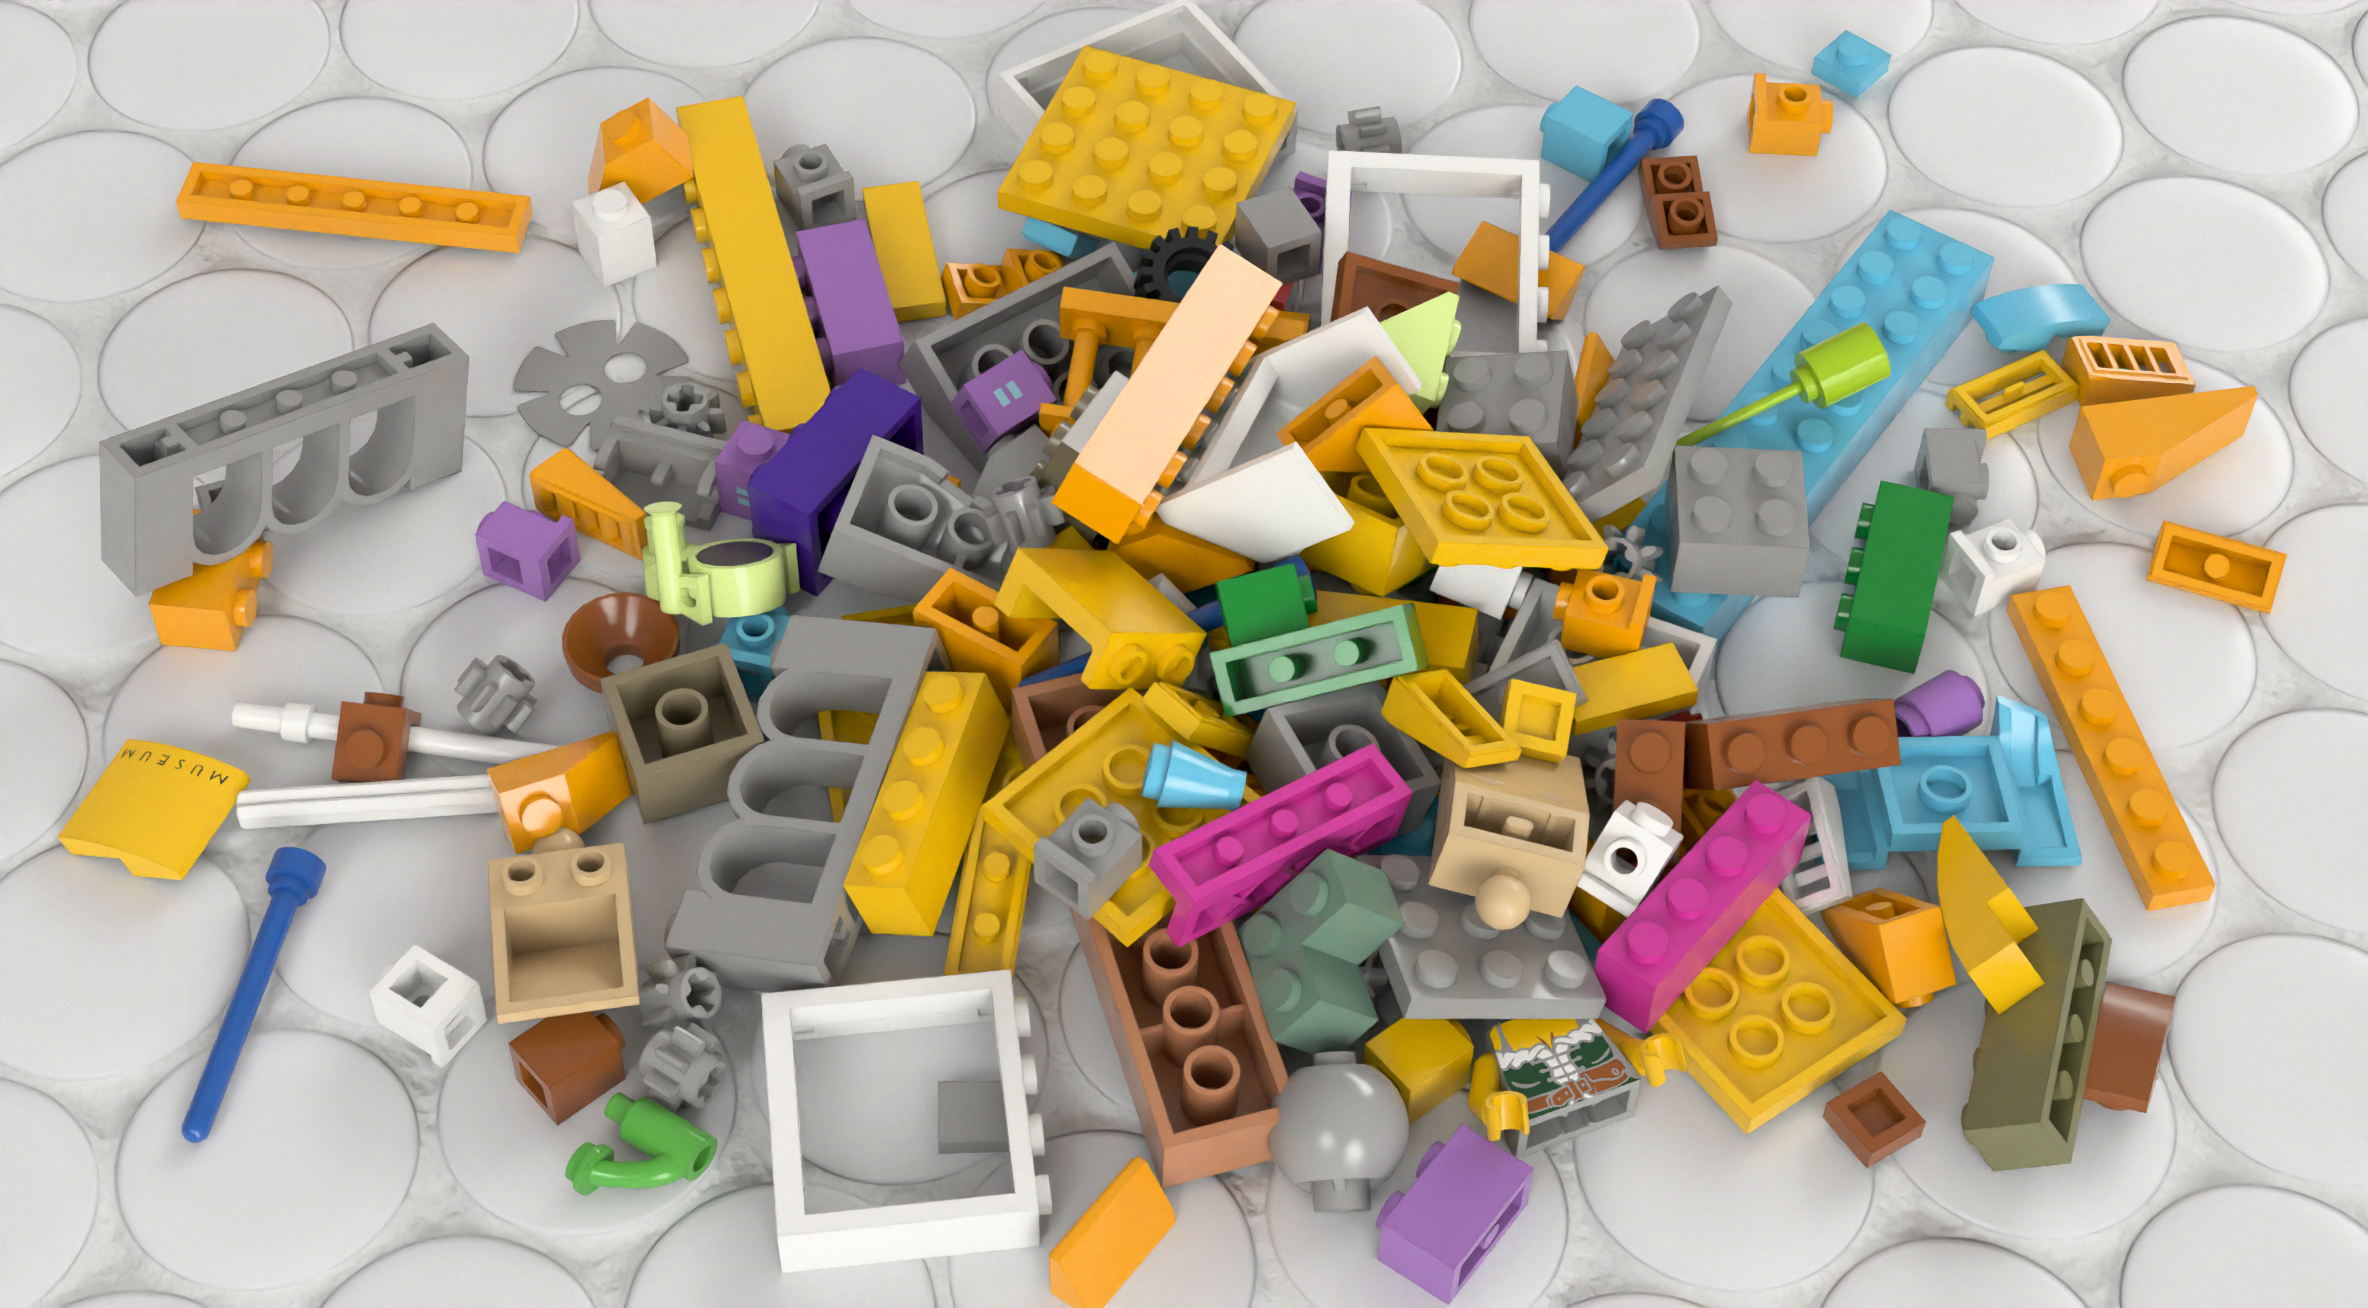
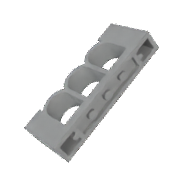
[99,323,469,597]
[664,615,952,993]

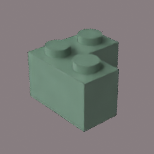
[1236,848,1405,1054]

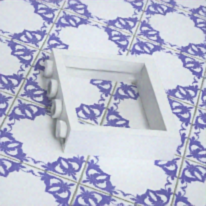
[998,0,1298,162]
[1320,150,1550,357]
[761,970,1052,1273]

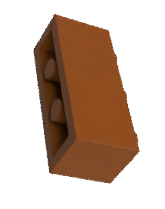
[1684,698,1901,791]

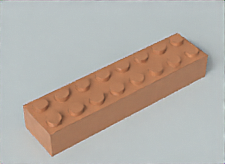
[1011,673,1289,1188]

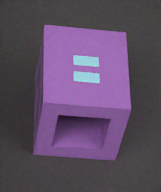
[950,349,1057,454]
[715,420,790,521]

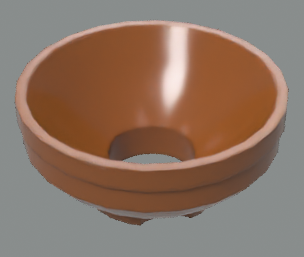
[562,592,680,694]

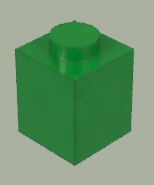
[1214,563,1318,648]

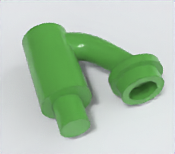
[565,1092,718,1196]

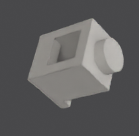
[773,143,856,231]
[1914,428,1989,525]
[1034,797,1143,920]

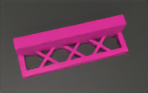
[1149,743,1413,948]

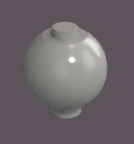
[1268,1051,1409,1213]

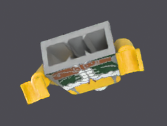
[1468,1018,1688,1159]

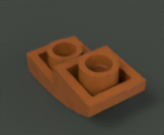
[1638,155,1718,249]
[2083,982,2176,1113]

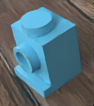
[713,606,791,703]

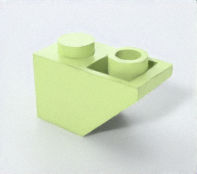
[1380,292,1461,415]

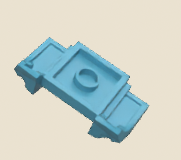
[1805,695,2082,870]

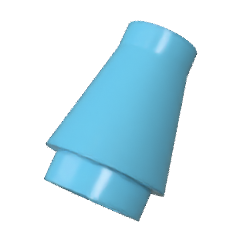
[1141,740,1247,811]

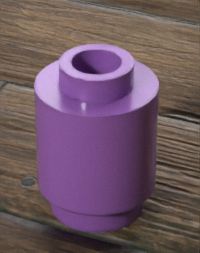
[1894,670,1985,737]

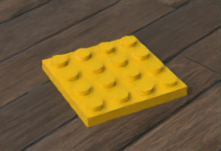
[997,45,1296,250]

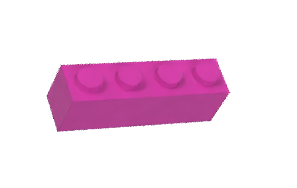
[1594,779,1812,1034]

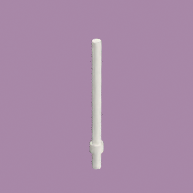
[232,701,559,765]

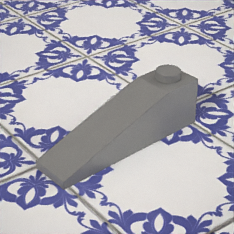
[818,435,1072,632]

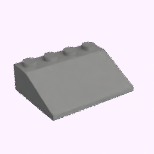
[899,242,1136,474]

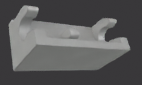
[593,414,727,531]

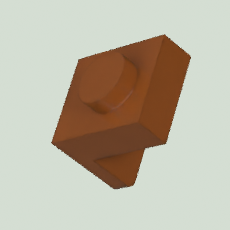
[331,692,422,783]

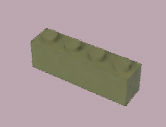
[1961,898,2112,1171]

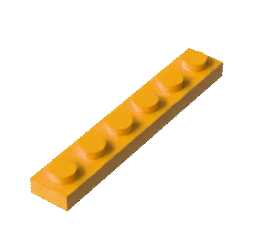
[176,162,533,253]
[2006,585,2215,911]

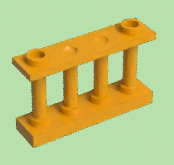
[1039,286,1305,439]

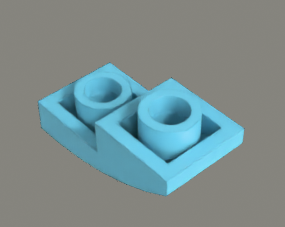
[1970,284,2111,353]

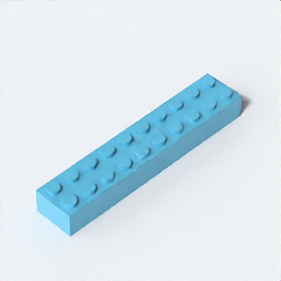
[1613,209,1995,648]

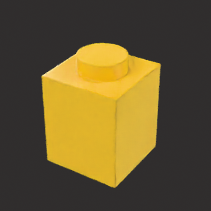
[1363,1017,1474,1126]

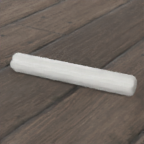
[236,774,498,829]

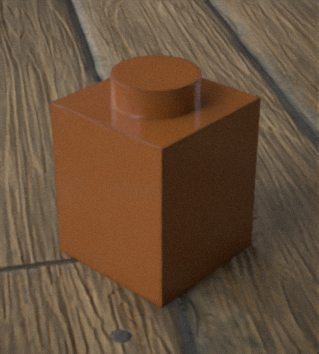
[508,1011,626,1126]

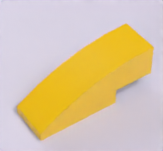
[1937,815,2045,1015]

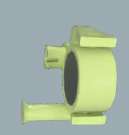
[642,501,800,626]

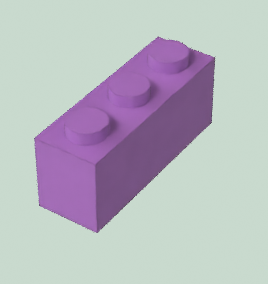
[791,219,906,388]

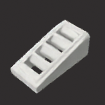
[1775,776,1853,916]

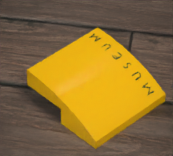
[58,739,251,880]

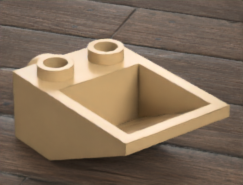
[1428,755,1590,930]
[487,828,640,1024]

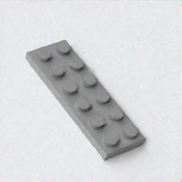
[1561,285,1733,524]

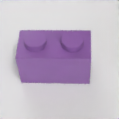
[1376,1124,1534,1305]

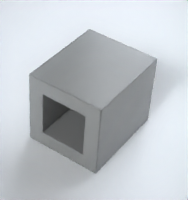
[1235,186,1321,286]

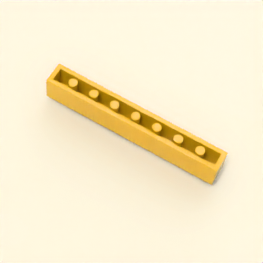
[676,96,831,434]

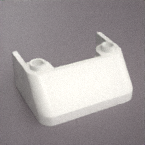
[1154,306,1422,563]

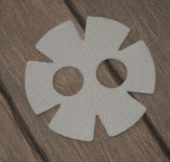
[514,320,692,450]

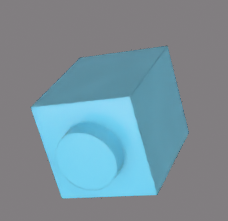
[1540,85,1634,182]

